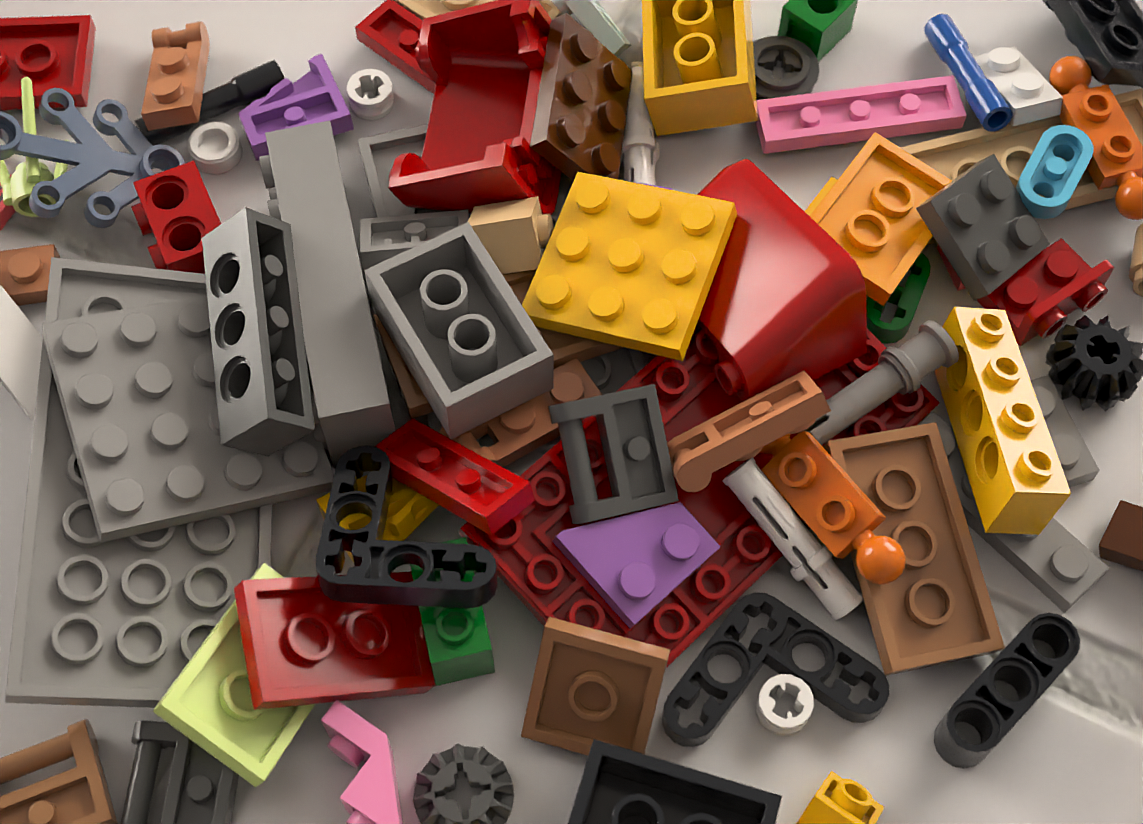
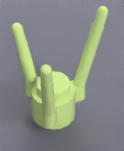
[0,77,70,217]

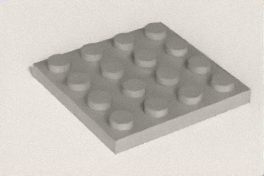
[42,295,334,543]

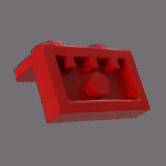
[977,238,1115,347]

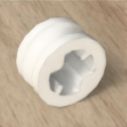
[346,69,394,120]
[756,674,814,736]

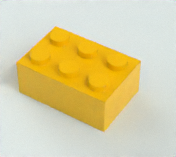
[642,0,758,136]

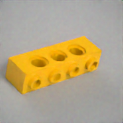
[935,307,1071,535]

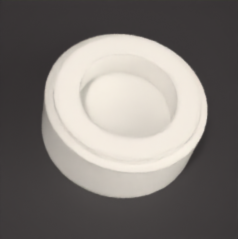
[188,122,242,174]

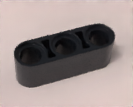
[934,613,1080,768]

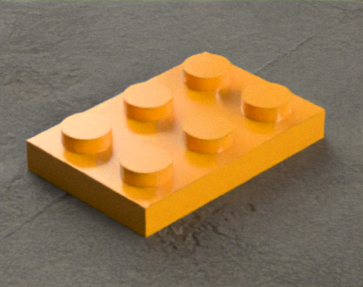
[810,132,952,306]

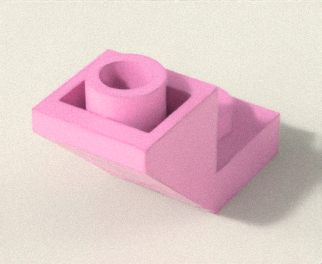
[321,700,403,824]

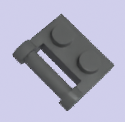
[548,384,679,524]
[120,721,239,824]

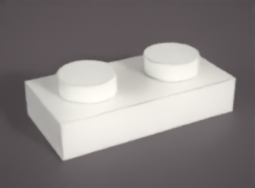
[973,47,1063,126]

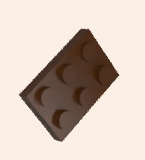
[530,13,633,181]

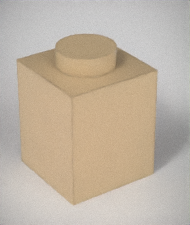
[468,196,554,275]

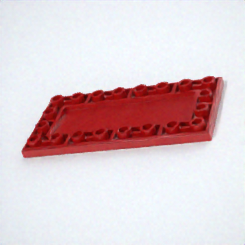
[458,324,940,668]

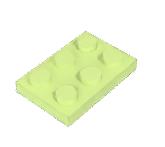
[153,563,315,787]

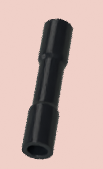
[134,60,284,146]

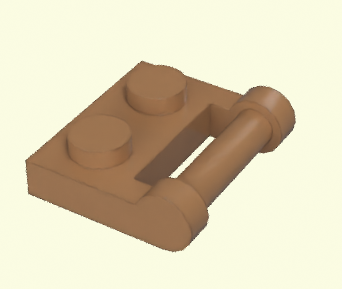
[0,719,118,824]

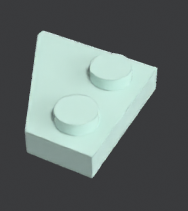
[551,0,631,57]

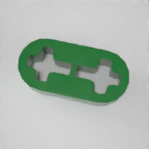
[866,253,931,344]

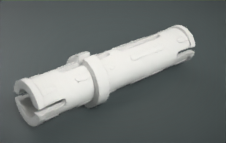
[621,61,660,186]
[722,457,863,621]

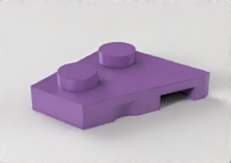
[238,54,354,161]
[552,502,721,628]

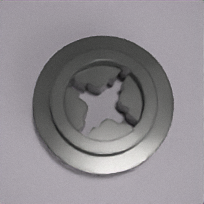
[753,36,819,99]
[413,743,514,824]

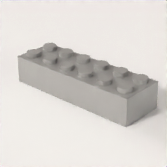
[259,121,396,469]

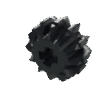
[1045,315,1143,412]

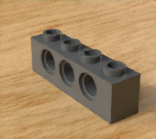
[202,207,315,456]

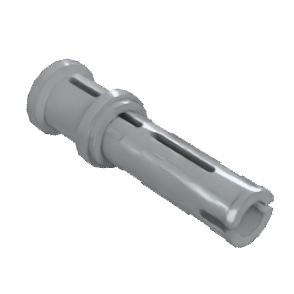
[805,320,959,445]

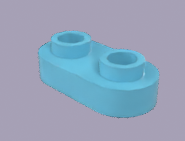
[1015,125,1094,219]

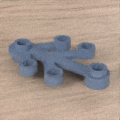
[0,88,185,228]

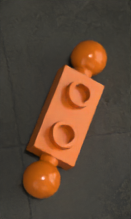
[1049,56,1143,220]
[759,430,906,585]

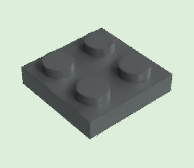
[916,154,1050,301]

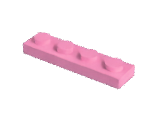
[755,75,967,154]

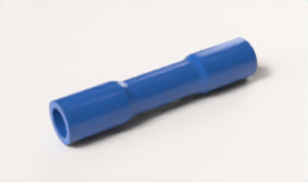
[924,14,1012,132]

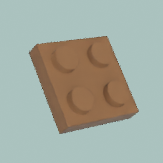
[521,617,670,756]

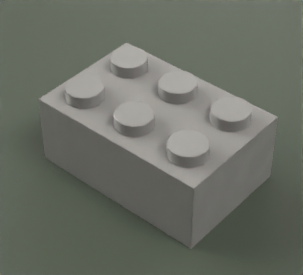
[364,222,554,440]

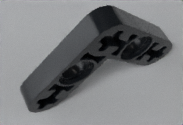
[315,445,498,608]
[662,592,889,747]

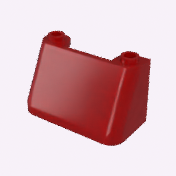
[388,0,561,215]
[697,159,867,402]

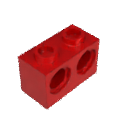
[131,161,221,274]

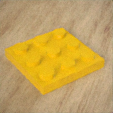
[522,172,737,361]

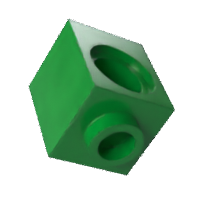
[777,0,858,62]

